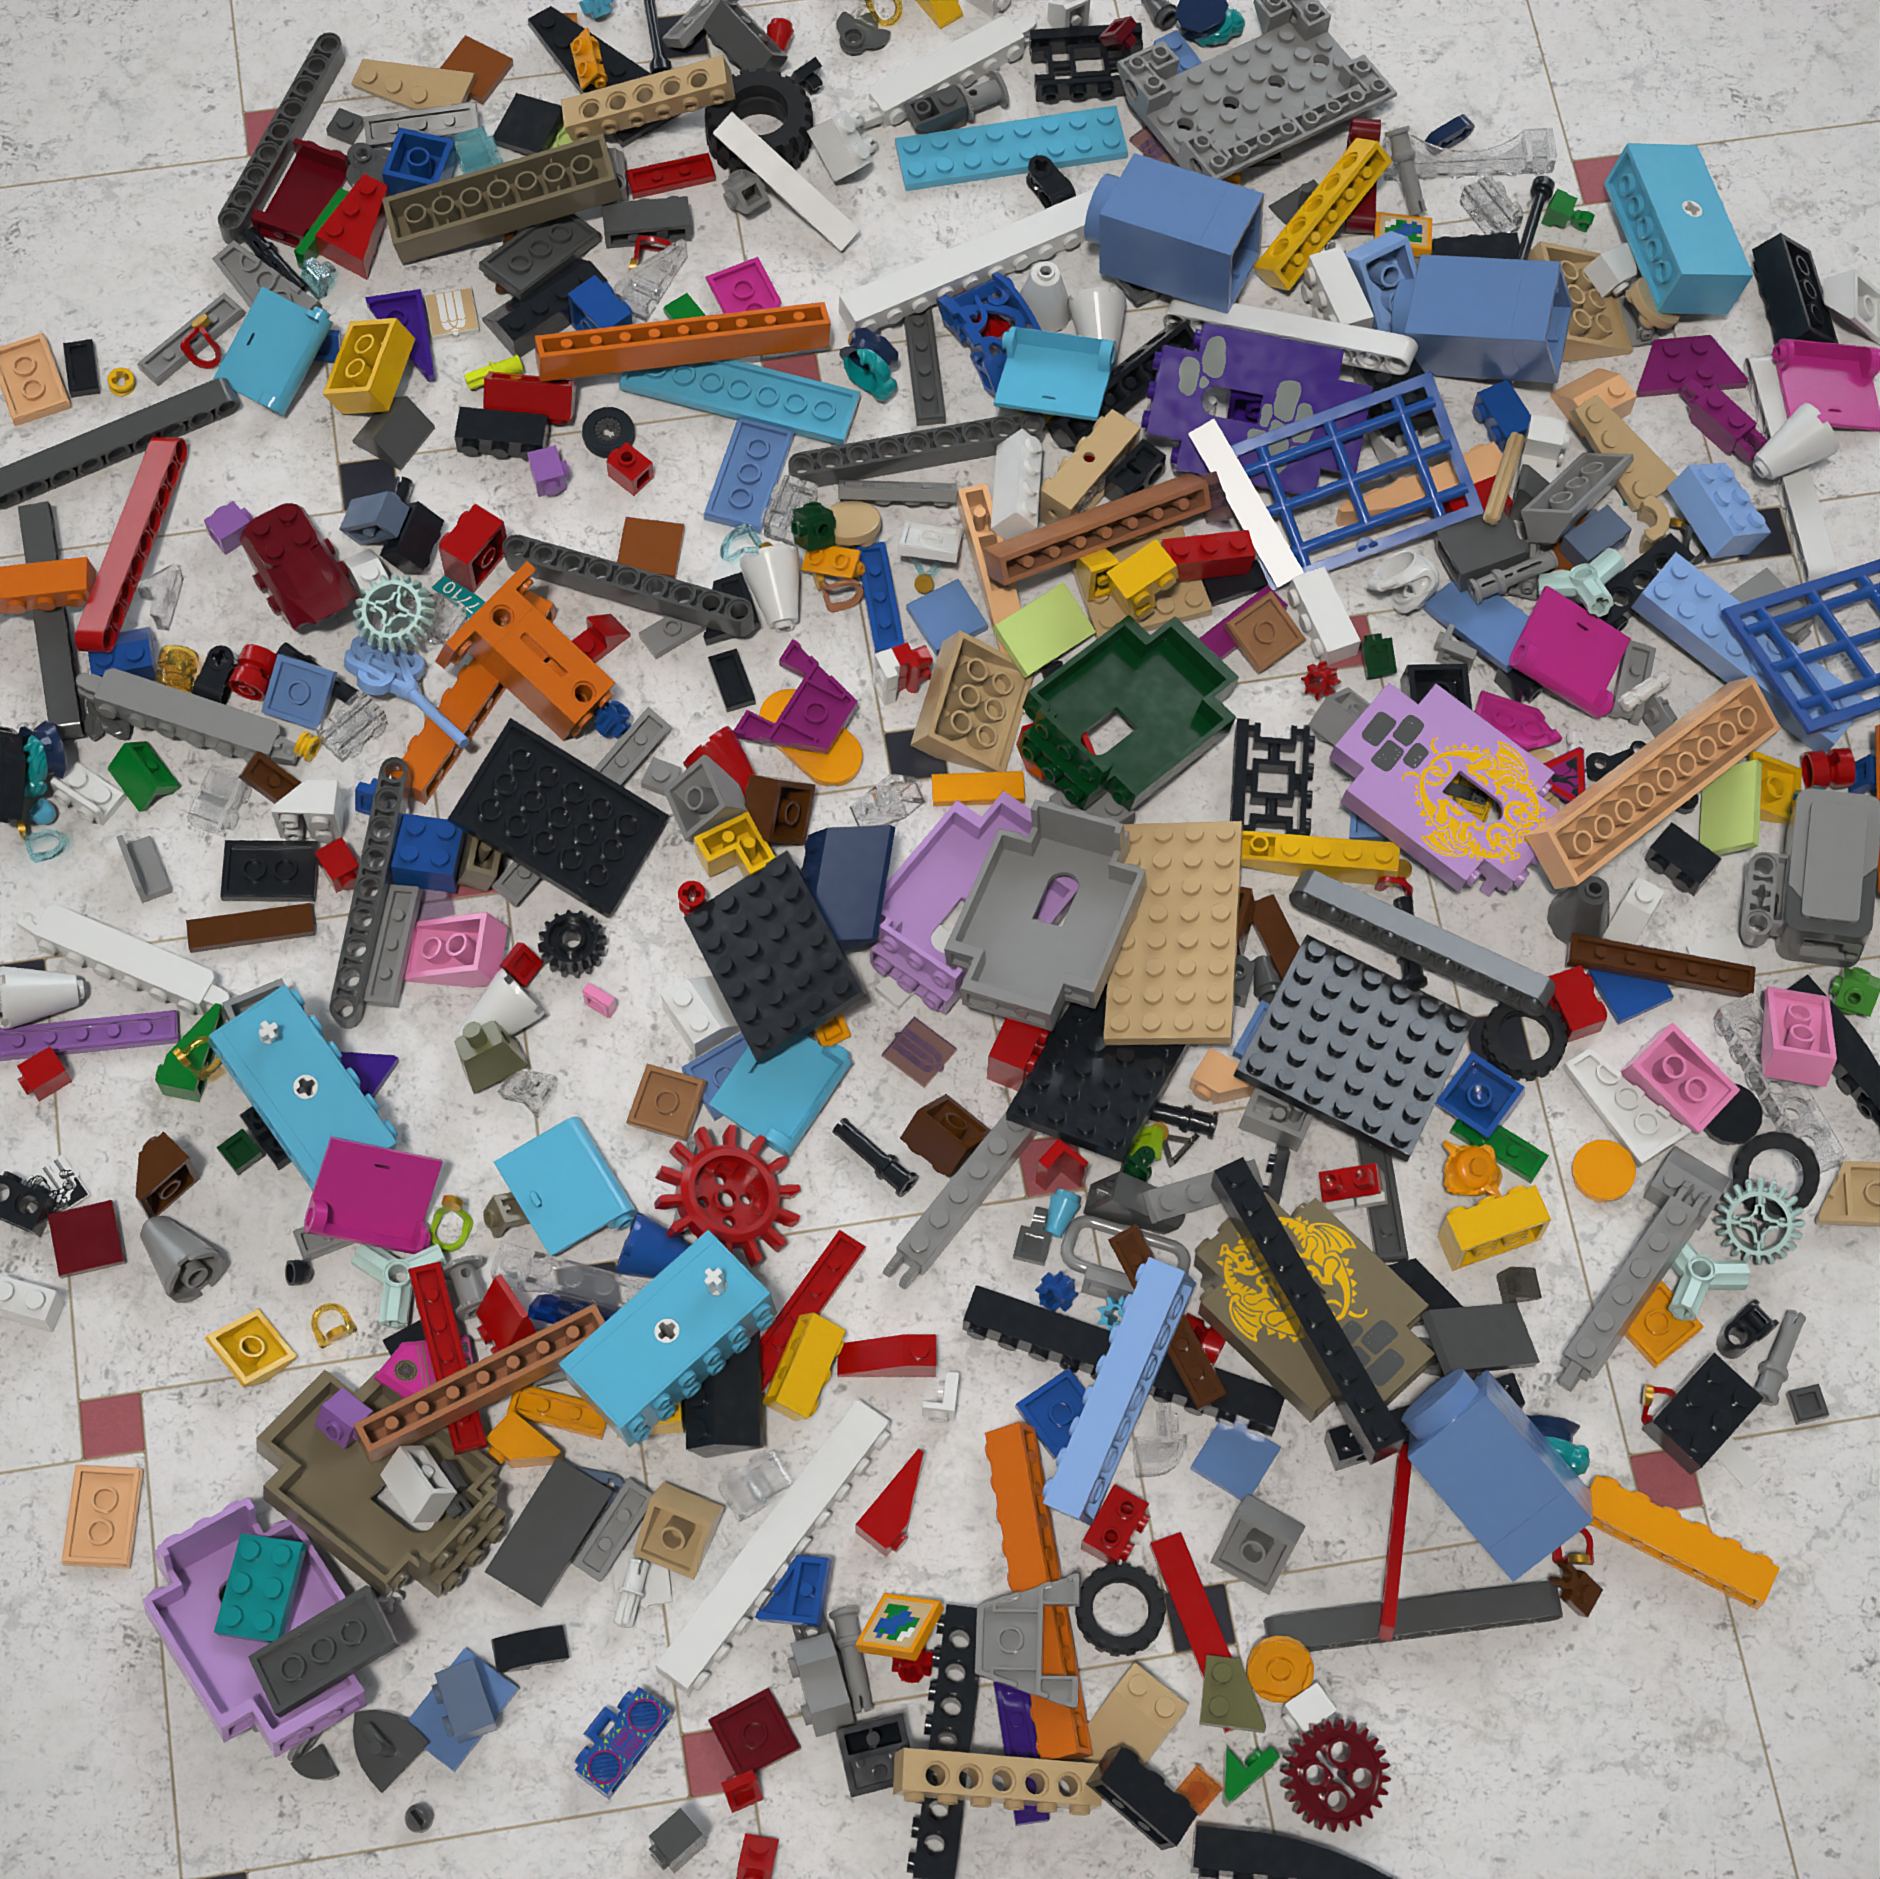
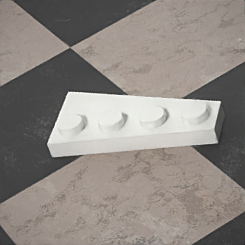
[1563,1047,1692,1167]

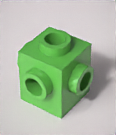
[1830,967,1880,1017]

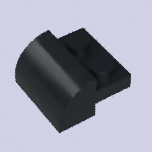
[835,1713,910,1798]

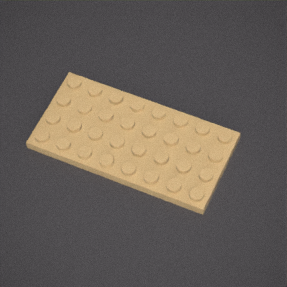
[1104,821,1243,1045]

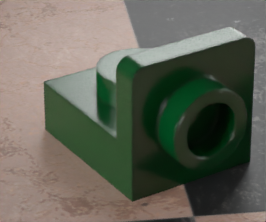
[1359,633,1397,678]

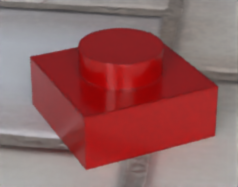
[499,942,543,987]
[721,1769,764,1813]

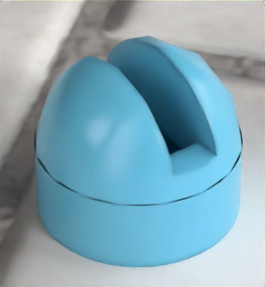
[28,798,56,825]

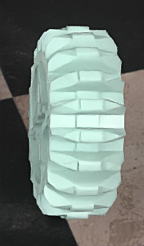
[353,573,436,655]
[1715,1177,1805,1265]

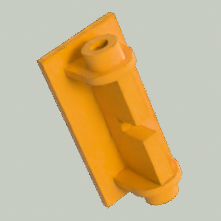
[570,28,608,90]
[801,546,865,579]

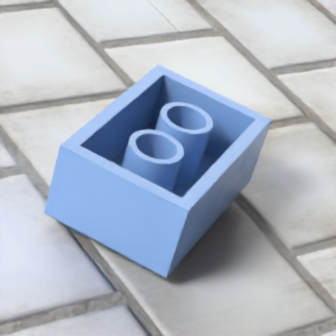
[1667,463,1771,558]

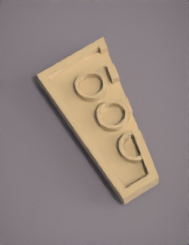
[351,59,477,110]
[1570,395,1678,512]

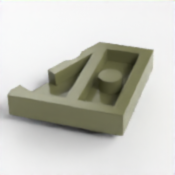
[1199,1655,1266,1733]

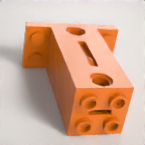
[435,561,616,741]

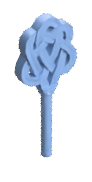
[344,636,470,748]

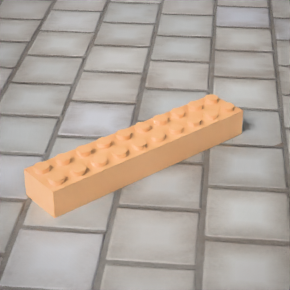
[1526,676,1781,889]

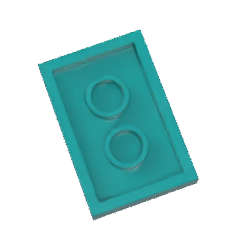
[214,1533,307,1643]

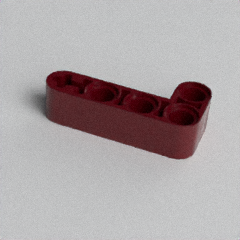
[1344,118,1381,233]

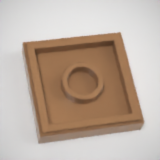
[1223,591,1306,674]
[626,1063,708,1142]

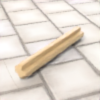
[1483,432,1525,526]

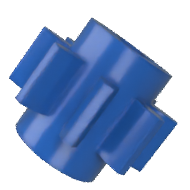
[593,701,632,738]
[1035,1271,1078,1312]

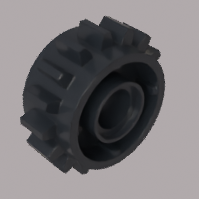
[538,910,607,978]

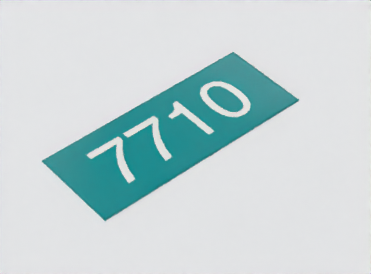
[431,575,486,618]

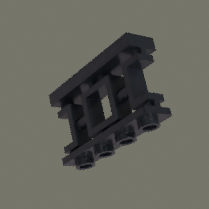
[1029,23,1143,103]
[1230,718,1315,836]

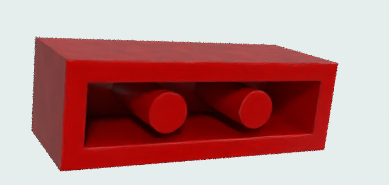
[483,371,577,424]
[1161,530,1256,582]

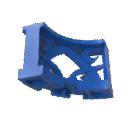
[936,272,1041,396]

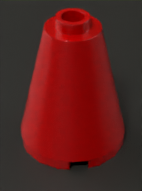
[683,726,756,799]

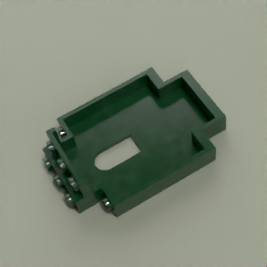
[1018,615,1239,812]

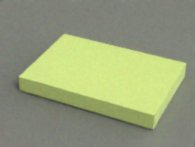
[992,582,1096,678]
[1699,759,1762,855]

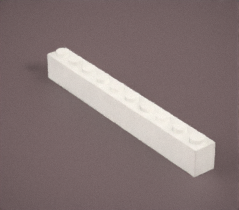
[838,190,1094,332]
[655,1399,891,1695]

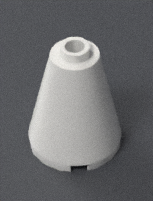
[1020,261,1071,332]
[1068,287,1126,365]
[1753,403,1840,480]
[740,545,799,632]
[0,966,84,1029]
[457,968,545,1036]

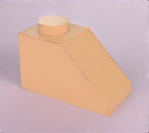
[1189,1047,1257,1104]

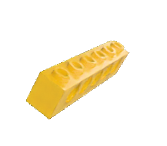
[1253,138,1392,291]

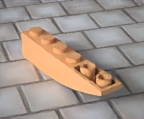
[1335,441,1503,527]
[957,483,1021,655]

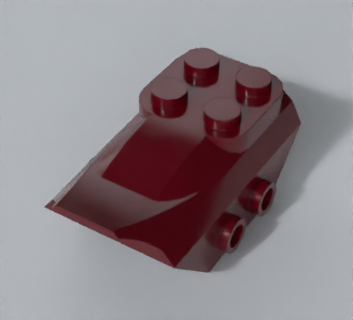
[239,503,359,631]

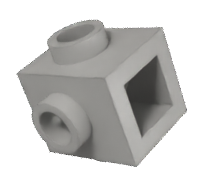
[721,169,770,214]

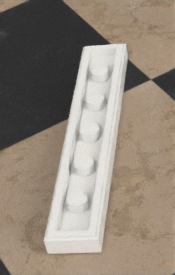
[713,112,860,252]
[1188,419,1304,588]

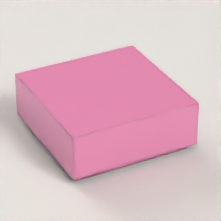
[582,982,617,1018]

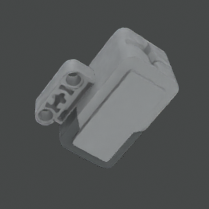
[1741,788,1880,967]

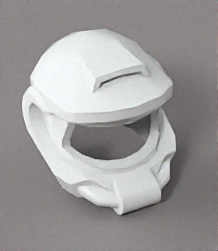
[1368,549,1439,613]

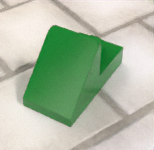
[1222,1747,1280,1808]

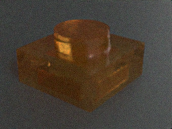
[1175,1766,1223,1816]

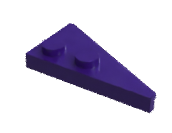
[365,289,435,382]

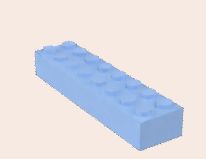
[1631,552,1866,753]
[1042,1257,1196,1526]

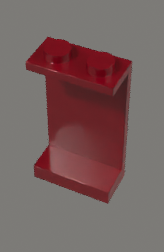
[251,138,349,248]

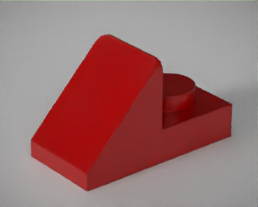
[572,613,631,663]

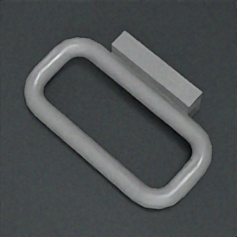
[1060,1215,1191,1303]

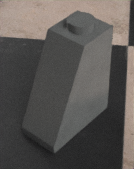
[1083,1171,1185,1235]

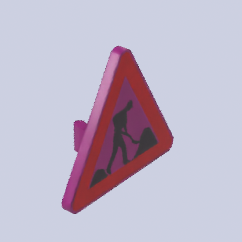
[1543,747,1586,803]

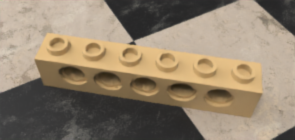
[561,55,735,142]
[893,1748,1102,1816]

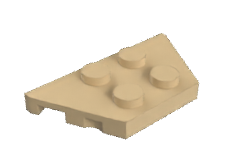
[1815,1161,1880,1227]

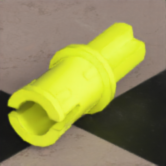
[464,354,524,390]

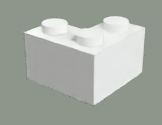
[1514,414,1570,490]

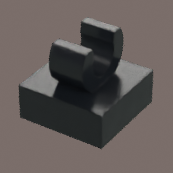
[791,57,823,95]

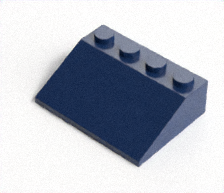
[801,825,896,952]

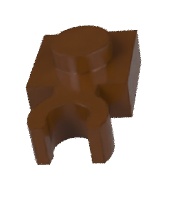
[1549,1562,1603,1618]

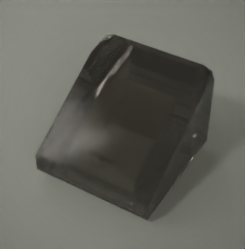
[1496,1266,1542,1304]

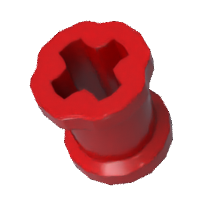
[678,881,706,916]

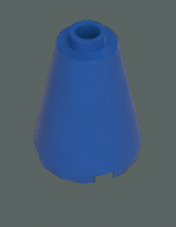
[615,1212,691,1279]

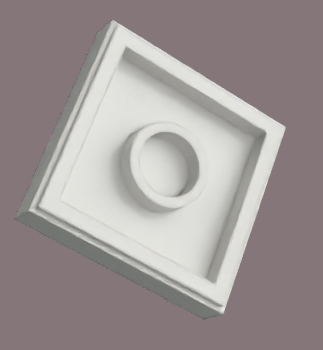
[897,520,963,563]

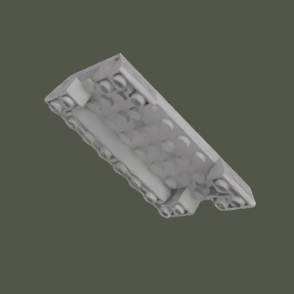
[1117,0,1397,180]

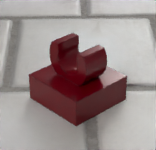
[1098,16,1137,51]

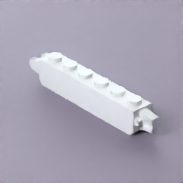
[856,15,1037,129]
[16,904,231,1015]

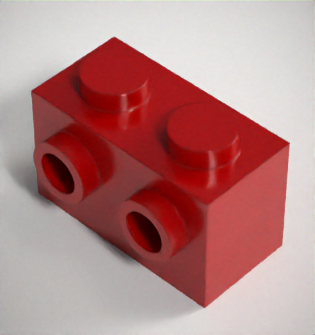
[1080,1484,1151,1565]

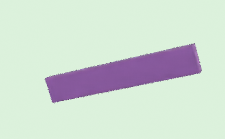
[0,1010,179,1061]

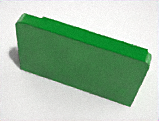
[108,741,179,812]

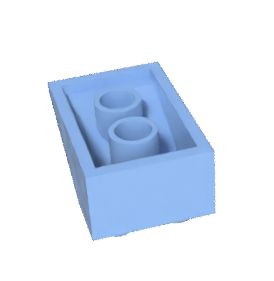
[1345,231,1417,333]

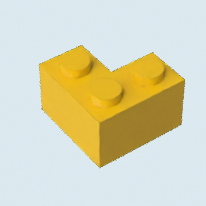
[1106,539,1179,620]
[693,811,776,878]

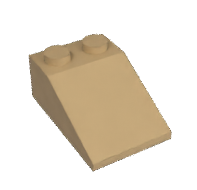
[1082,1663,1189,1766]

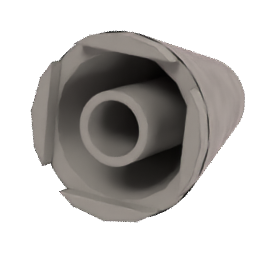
[140,1216,225,1303]

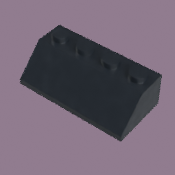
[1752,233,1839,344]
[482,258,608,358]
[685,1330,764,1458]

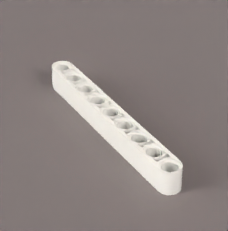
[1163,297,1418,375]
[1744,355,1838,583]

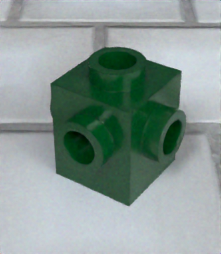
[791,502,836,551]

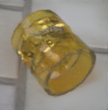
[154,645,199,694]

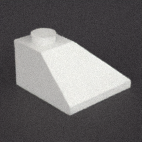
[1822,268,1880,345]

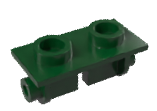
[1120,1146,1155,1182]

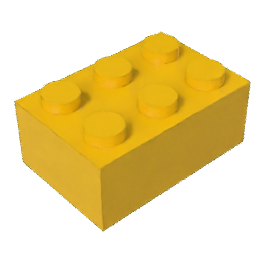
[323,318,415,414]
[1437,1185,1551,1271]

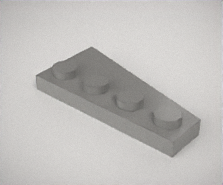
[212,240,323,311]

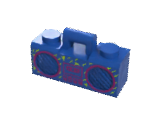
[575,1687,673,1800]

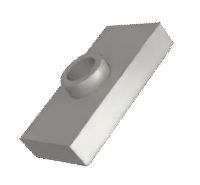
[639,616,706,659]

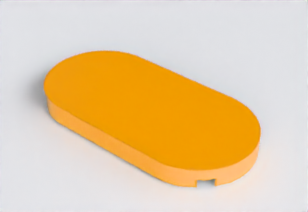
[759,689,863,786]

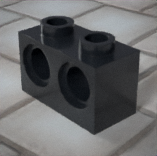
[1104,438,1166,501]
[0,1171,58,1238]

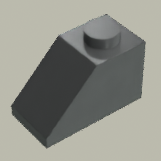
[1509,464,1550,522]

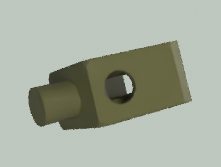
[454,1021,528,1094]

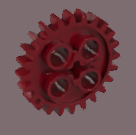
[1279,1718,1391,1833]

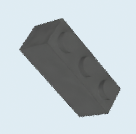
[703,0,788,72]
[602,196,692,249]

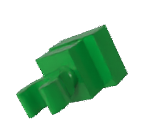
[1541,188,1595,232]

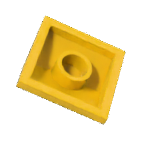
[1749,750,1802,824]
[205,1308,297,1388]

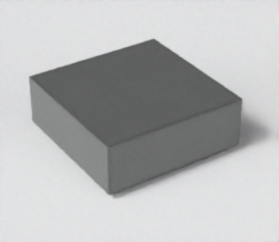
[1785,1384,1829,1425]

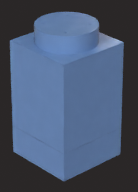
[1084,153,1264,314]
[1392,254,1573,383]
[1401,1368,1593,1582]

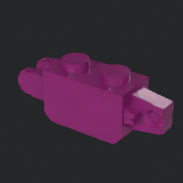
[1681,379,1768,463]

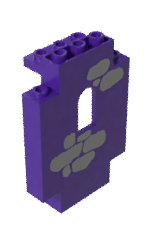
[1141,323,1373,496]

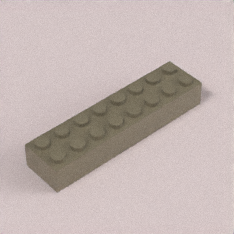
[382,133,622,264]

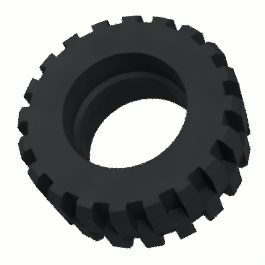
[704,68,813,174]

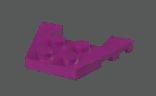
[733,639,858,754]

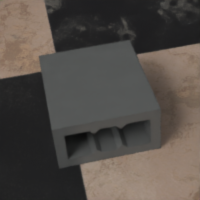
[1435,510,1529,592]

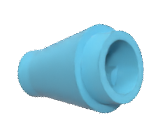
[1044,1188,1081,1239]

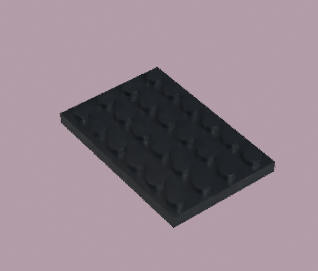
[447,718,669,918]
[683,850,867,1064]
[1006,984,1190,1163]

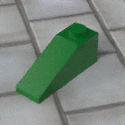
[155,1003,226,1103]

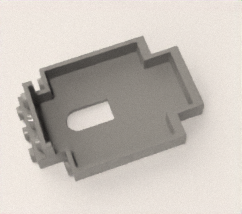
[944,799,1147,1031]

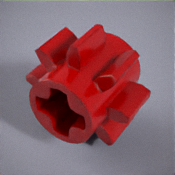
[1301,661,1341,700]
[891,1646,933,1683]

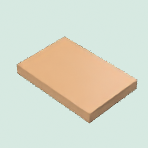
[0,333,71,426]
[61,1465,144,1569]

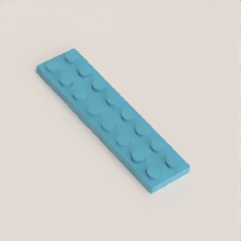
[895,106,1128,191]
[619,359,860,445]

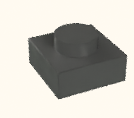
[326,108,364,145]

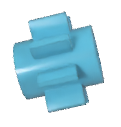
[578,0,615,19]
[1097,1296,1127,1331]

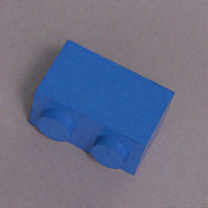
[1473,379,1531,453]

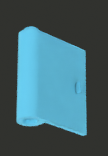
[213,286,333,416]
[993,326,1116,421]
[708,1035,852,1157]
[494,1117,636,1258]

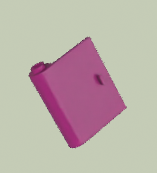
[1772,338,1880,431]
[1509,586,1631,718]
[304,1136,443,1254]

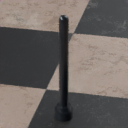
[644,0,672,74]
[1516,176,1555,260]

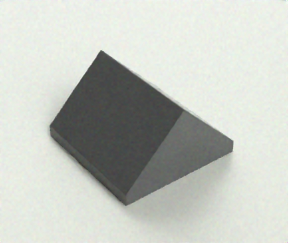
[352,396,435,471]

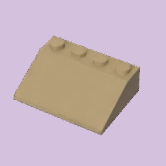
[1528,241,1633,362]
[910,630,1035,772]

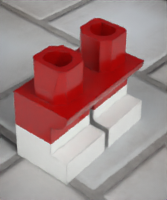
[872,642,933,706]
[1319,1163,1388,1213]

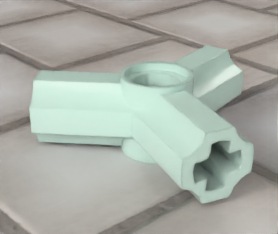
[1538,547,1626,617]
[1668,1242,1749,1322]
[351,1244,447,1329]

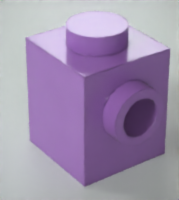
[527,445,570,497]
[204,501,253,555]
[314,1388,373,1449]

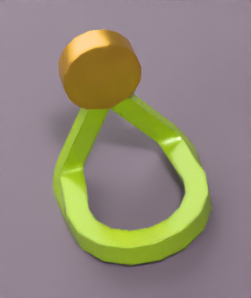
[430,1195,473,1252]

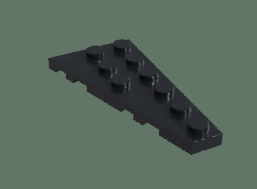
[528,6,681,148]

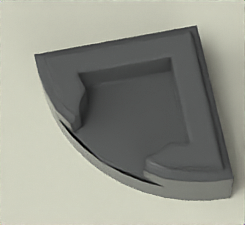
[290,1745,338,1781]

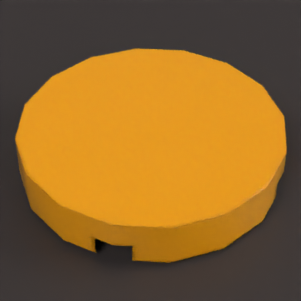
[1571,1140,1636,1203]
[1246,1636,1314,1703]

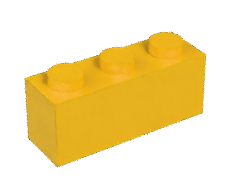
[762,1312,846,1421]

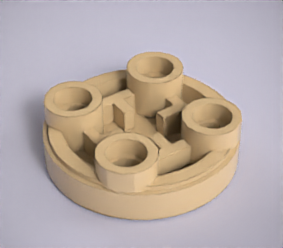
[1625,277,1680,329]
[828,501,881,547]

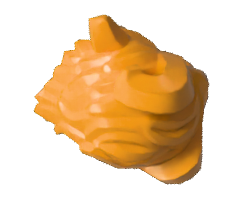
[1443,1140,1503,1198]

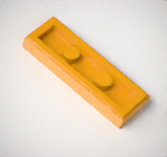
[931,771,1025,806]
[507,1385,607,1440]

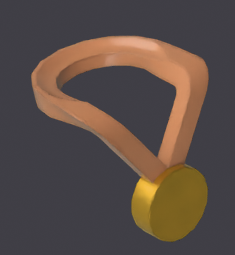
[813,573,864,613]

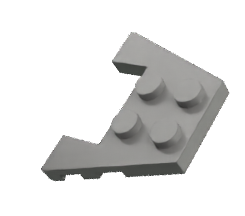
[975,1573,1081,1709]

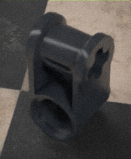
[1026,155,1076,209]
[192,645,239,705]
[1716,1299,1779,1359]

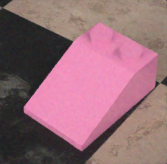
[403,912,508,987]
[1761,986,1837,1087]
[1620,1022,1740,1134]

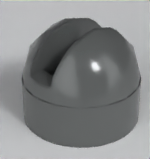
[405,1804,433,1833]

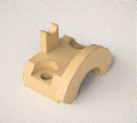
[1637,494,1670,554]

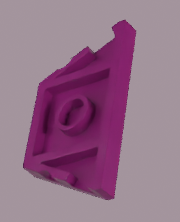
[1636,335,1748,398]

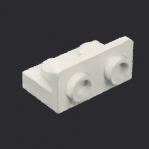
[50,762,126,826]

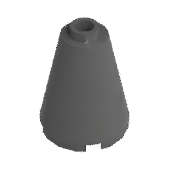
[1547,876,1610,945]

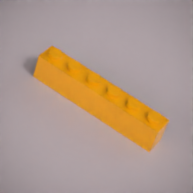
[1588,1475,1780,1610]

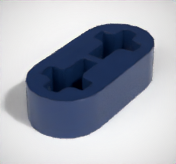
[1424,114,1475,156]

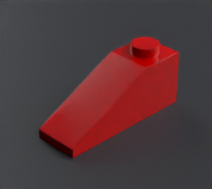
[837,1334,936,1377]
[855,1448,924,1557]

